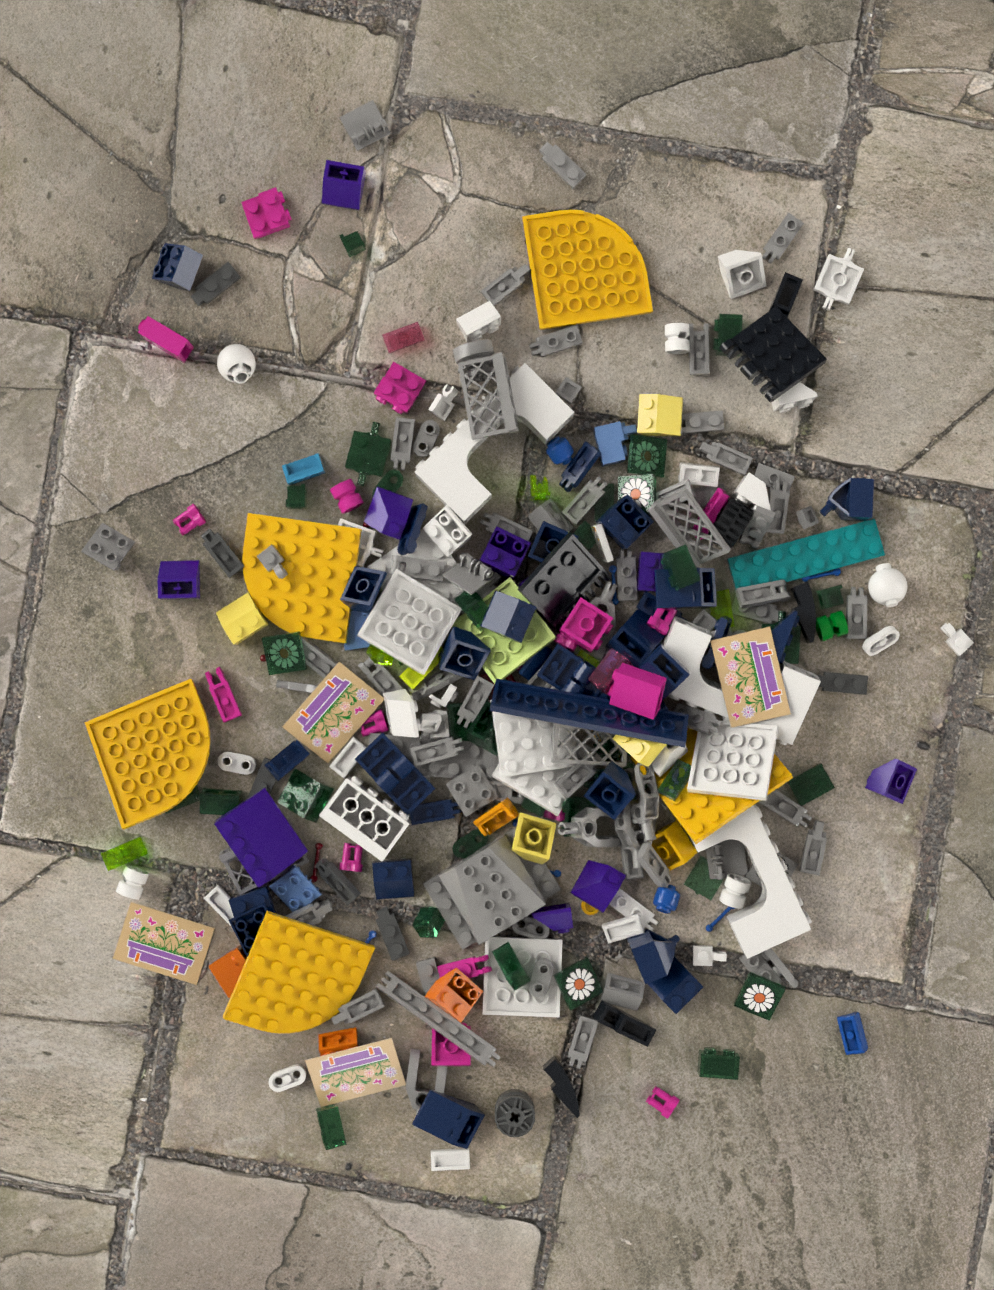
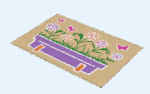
[710,627,791,728]
[282,662,384,763]
[113,902,215,985]
[305,1038,406,1107]

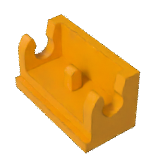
[473,797,519,836]

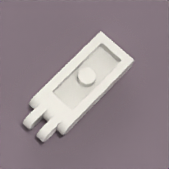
[609,888,659,931]

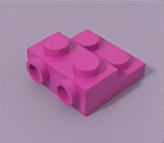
[241,187,292,239]
[374,361,427,415]
[559,598,614,653]
[431,1023,471,1066]

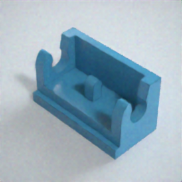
[282,453,325,485]

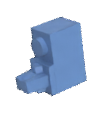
[593,421,637,467]

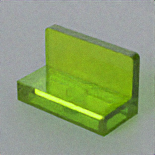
[709,589,735,630]

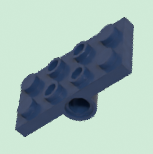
[537,642,614,700]
[355,732,436,815]

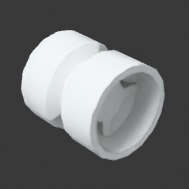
[665,323,690,354]
[116,865,149,900]
[719,873,752,909]

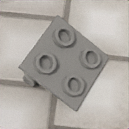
[339,100,391,151]
[81,523,135,571]
[442,553,496,595]
[446,764,498,817]
[706,839,748,880]

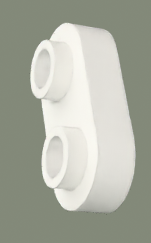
[862,626,900,656]
[218,751,257,775]
[269,1064,307,1092]

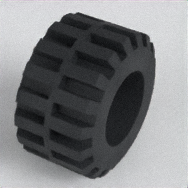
[708,498,753,548]

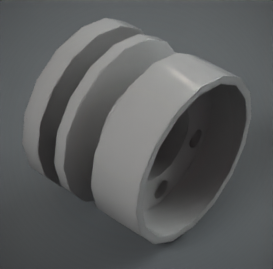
[453,339,495,383]

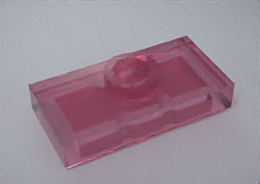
[382,322,425,354]

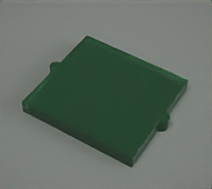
[684,855,725,900]

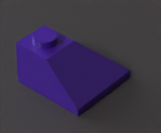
[364,486,413,540]
[865,758,917,804]
[570,860,626,913]
[532,903,573,933]

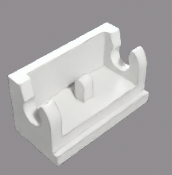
[678,462,720,487]

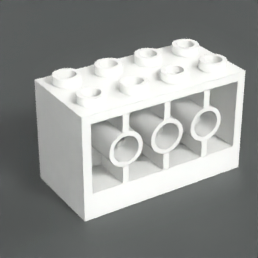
[319,775,411,861]

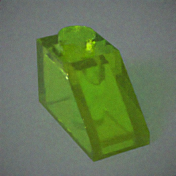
[101,836,148,871]

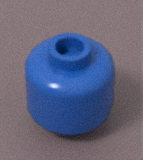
[546,436,574,465]
[653,884,680,914]

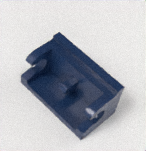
[264,740,310,781]

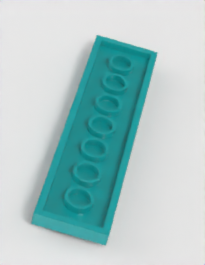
[727,519,885,591]

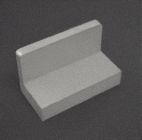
[528,498,574,532]
[601,973,645,1011]

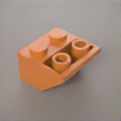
[425,968,484,1023]

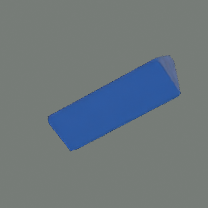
[519,646,552,681]
[837,1012,868,1055]

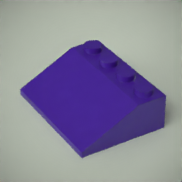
[214,788,308,888]

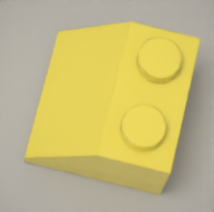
[637,394,683,436]
[216,592,269,645]
[613,735,667,767]
[512,812,557,864]

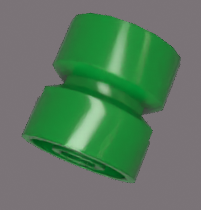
[816,610,849,642]

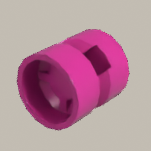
[330,479,364,514]

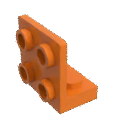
[209,945,247,998]
[318,1027,358,1056]

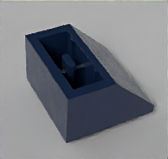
[152,243,203,291]
[596,494,654,549]

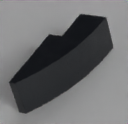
[768,272,803,317]
[790,581,816,644]
[593,1000,656,1047]
[543,1055,580,1118]

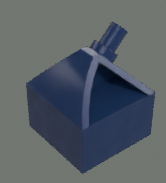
[819,478,874,521]
[627,929,680,984]

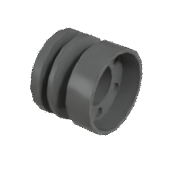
[495,1089,535,1137]

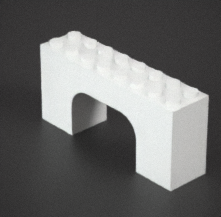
[415,363,574,525]
[662,616,821,745]
[689,804,812,959]

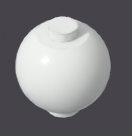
[217,344,256,384]
[868,563,908,607]

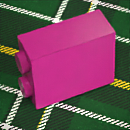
[138,316,194,363]
[608,663,667,719]

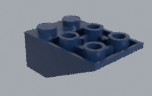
[654,568,717,609]
[605,609,665,667]
[771,611,800,664]
[637,644,690,700]
[229,903,269,957]
[412,1090,485,1149]

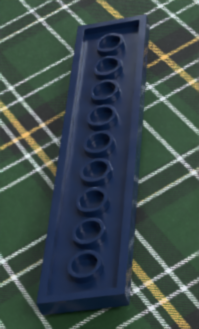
[490,678,689,748]

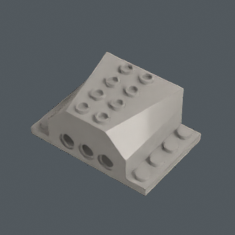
[423,826,561,950]

